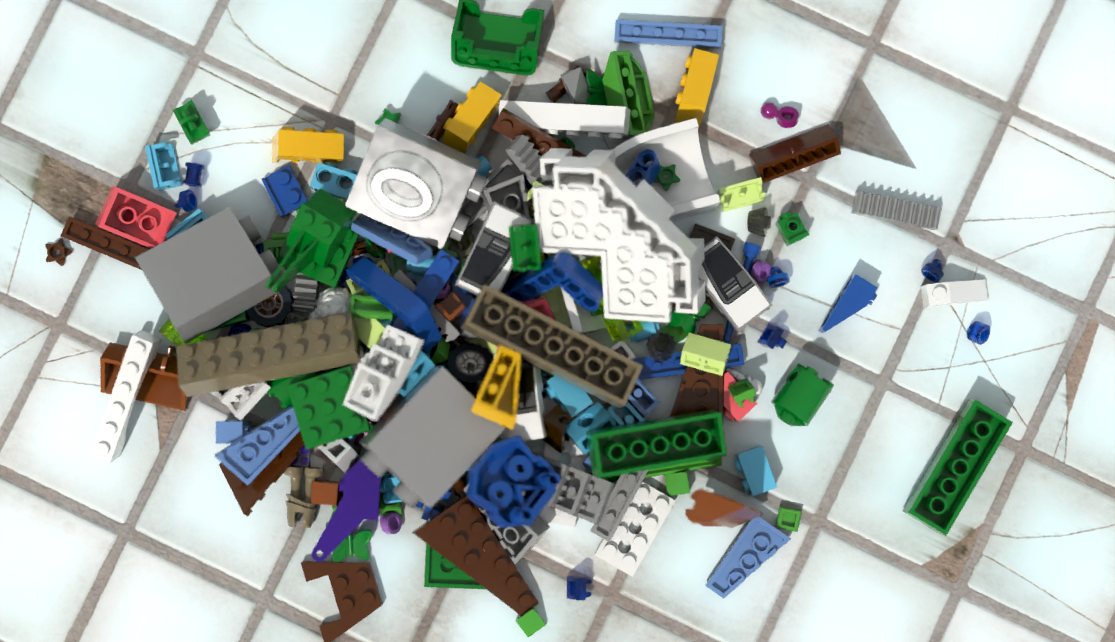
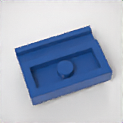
[262,165,308,218]

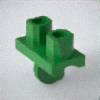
[173,100,211,145]

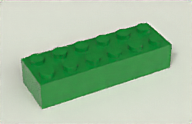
[903,399,1013,536]
[586,410,727,478]

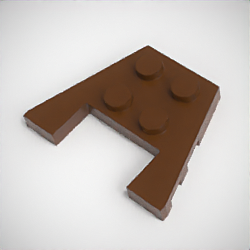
[301,561,383,642]

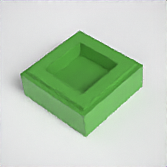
[775,506,802,532]

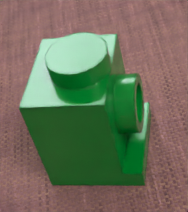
[776,211,809,247]

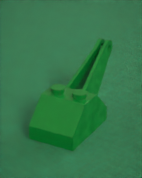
[266,188,360,293]

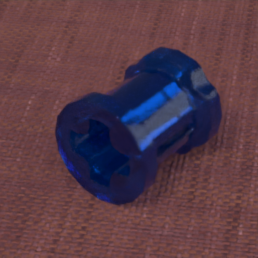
[182,162,205,187]

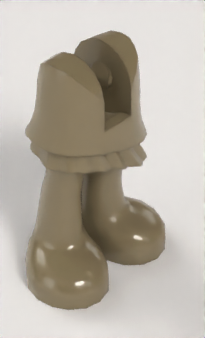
[284,466,324,528]

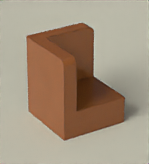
[435,292,468,323]
[311,480,342,506]

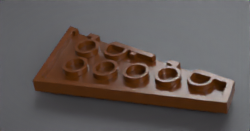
[669,324,723,422]
[219,431,304,517]
[412,494,539,616]

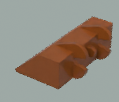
[100,339,189,411]
[685,488,763,528]

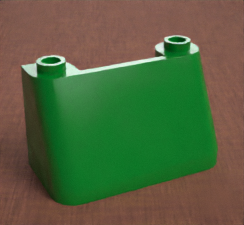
[451,0,544,76]

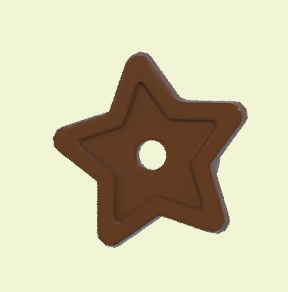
[45,238,73,266]

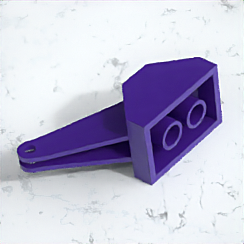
[312,460,380,562]

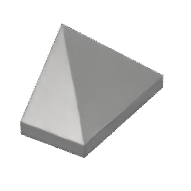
[561,67,590,105]

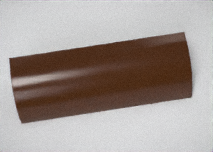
[749,124,841,183]

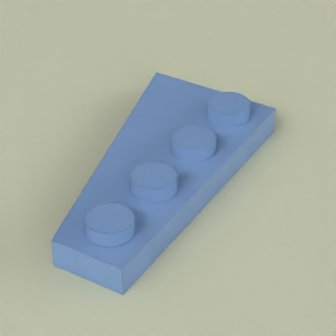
[351,215,432,265]
[214,405,300,486]
[705,517,791,598]

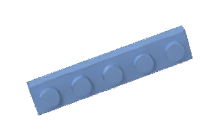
[614,19,722,49]

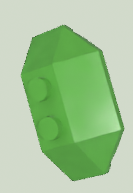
[602,51,655,136]

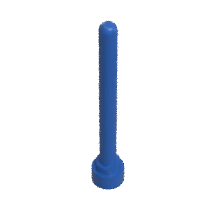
[723,242,761,344]

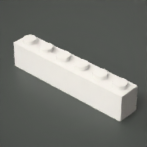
[499,100,631,139]

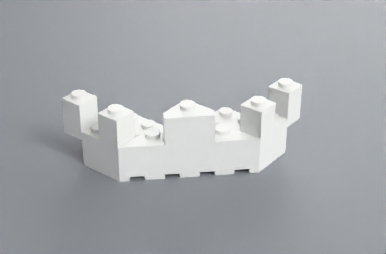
[533,148,705,323]

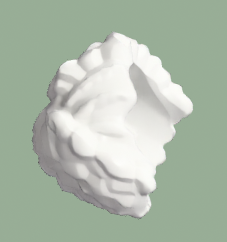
[314,287,355,319]

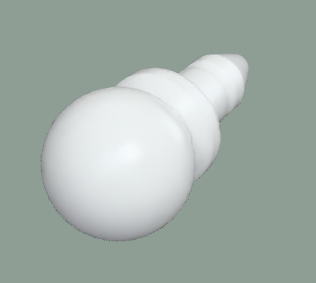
[726,368,763,396]

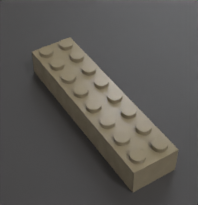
[461,284,643,408]
[177,312,361,397]

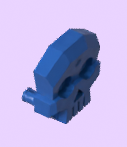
[467,436,560,528]

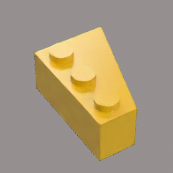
[674,48,719,130]
[442,81,502,154]
[272,127,344,163]
[471,345,521,430]

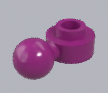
[760,102,799,128]

